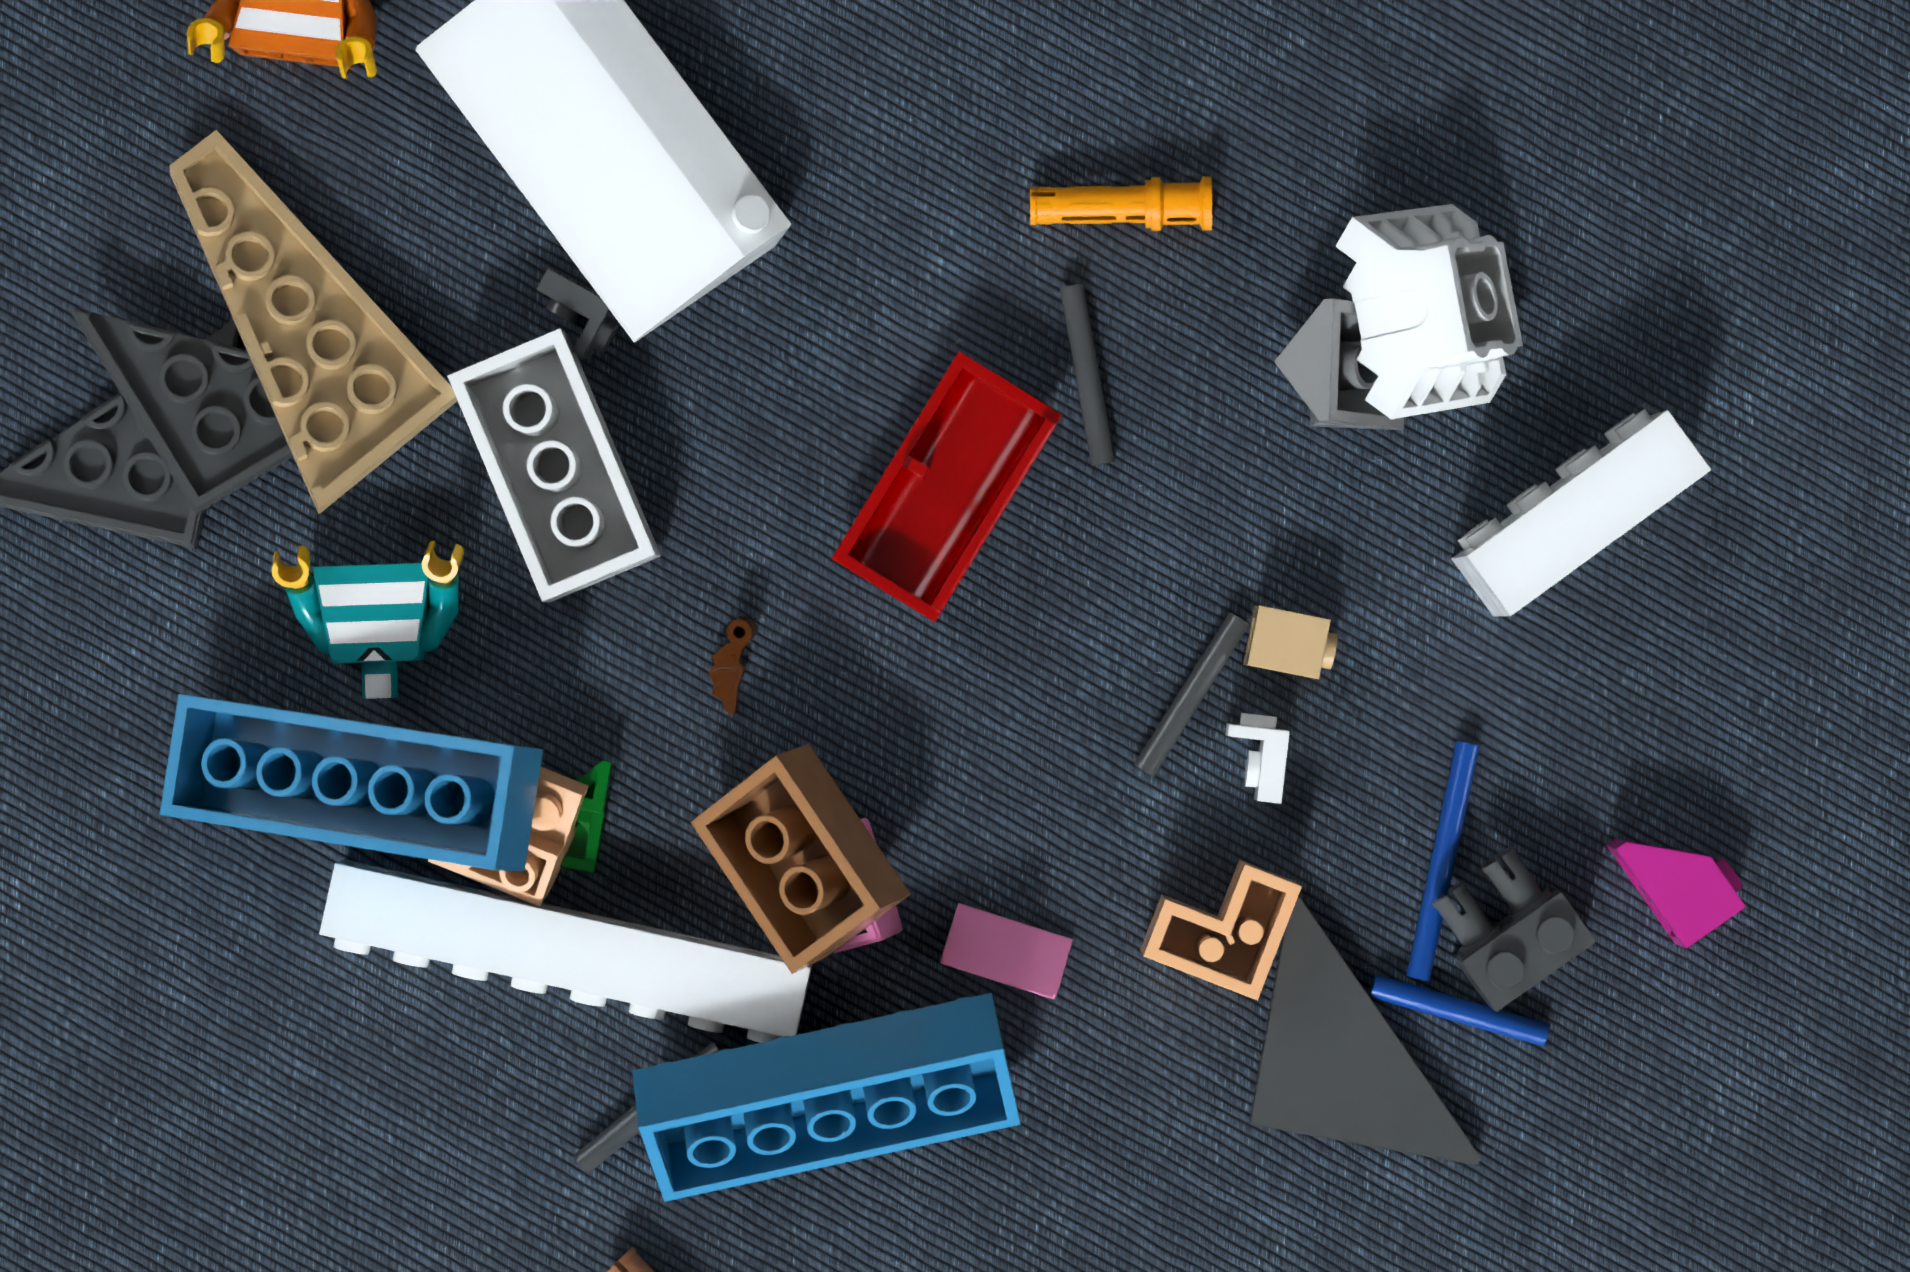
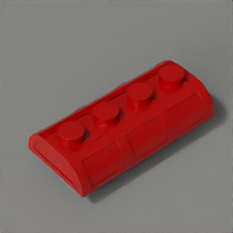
[831,351,1062,622]

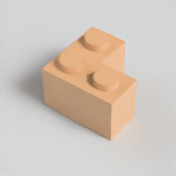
[1140,860,1302,1001]

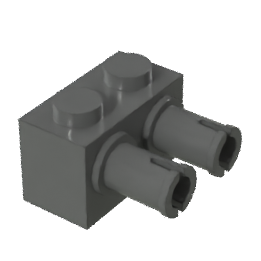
[1431,846,1597,1012]

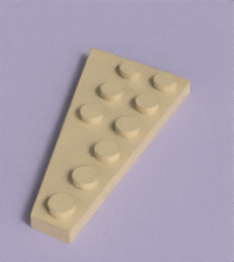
[169,130,457,514]

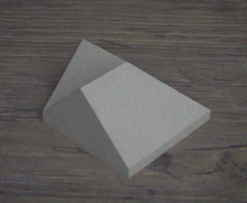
[1274,299,1404,430]

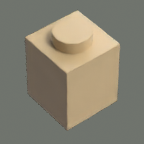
[1243,605,1338,679]

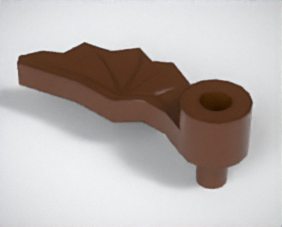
[708,616,757,715]

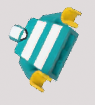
[272,541,464,699]

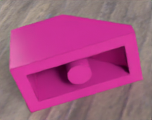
[1606,839,1746,949]

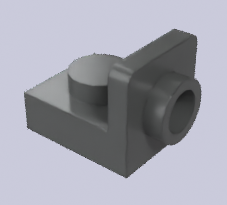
[536,269,620,360]

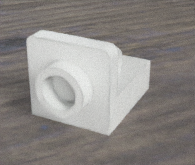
[1225,713,1290,804]

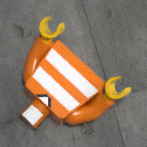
[186,0,378,79]

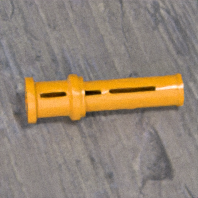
[1030,176,1212,231]

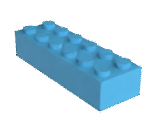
[159,694,543,871]
[632,993,1021,1202]

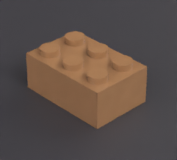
[690,744,911,974]

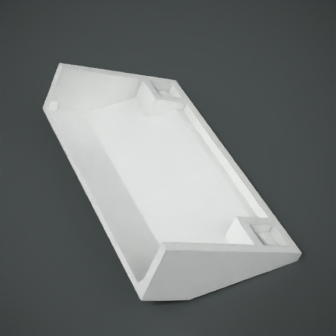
[416,0,792,343]

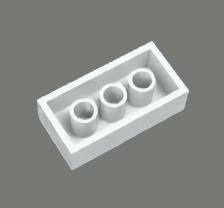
[448,328,661,602]
[1451,409,1711,617]

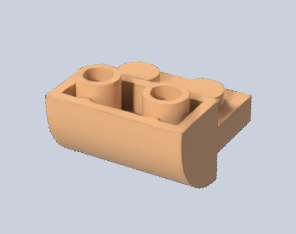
[428,767,588,907]

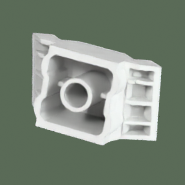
[1336,204,1523,419]

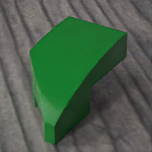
[560,761,613,873]

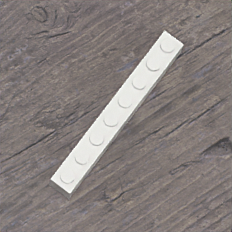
[319,860,813,1043]

